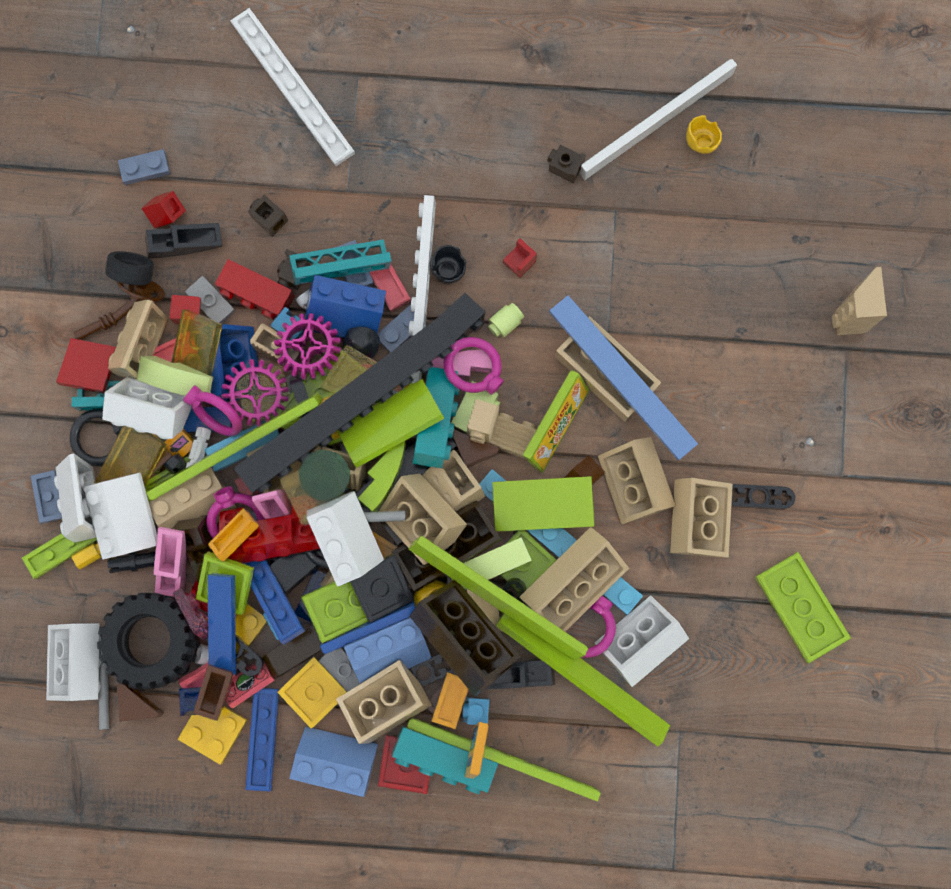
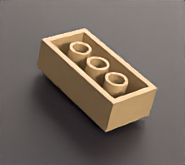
[555,316,661,422]

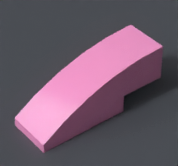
[422,350,492,381]
[252,490,293,519]
[154,527,186,598]

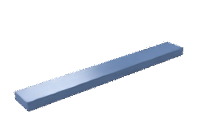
[549,295,698,461]

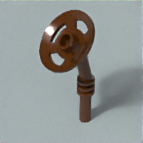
[74,281,165,340]

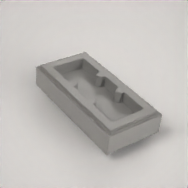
[185,276,235,324]
[319,648,360,692]

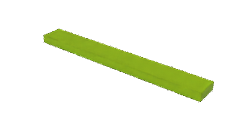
[146,392,323,500]
[22,455,190,579]
[409,536,588,660]
[496,613,670,747]
[407,717,601,802]

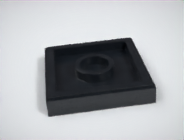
[350,555,415,623]

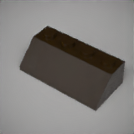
[392,500,501,592]
[409,580,521,696]

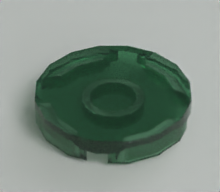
[299,450,350,501]

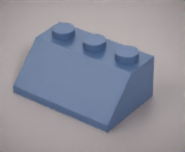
[344,617,431,684]
[289,726,378,797]

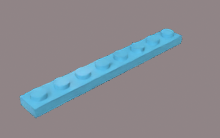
[479,469,643,615]

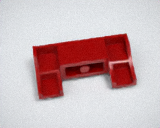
[219,493,320,563]

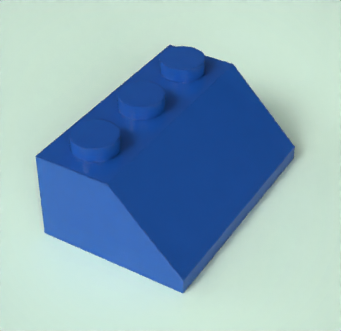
[304,275,386,338]
[197,323,262,402]

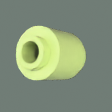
[488,303,524,338]

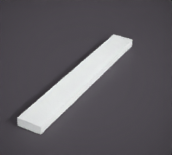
[230,8,355,166]
[580,59,737,180]

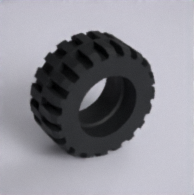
[97,592,200,690]

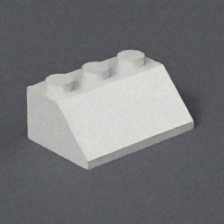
[102,377,192,439]
[54,454,96,543]
[83,472,157,560]
[306,491,384,587]
[595,595,689,687]
[46,623,101,701]

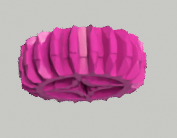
[274,313,341,380]
[222,359,289,426]

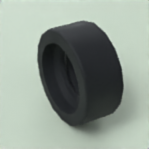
[105,251,154,285]

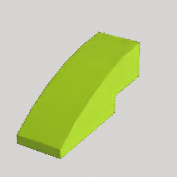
[358,441,406,512]

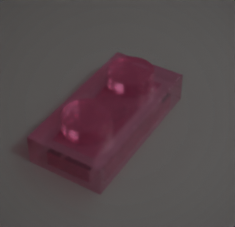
[173,588,208,640]

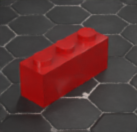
[215,259,295,321]

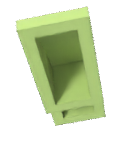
[137,356,213,396]
[451,537,532,590]

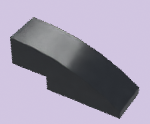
[145,223,222,259]
[484,660,555,690]

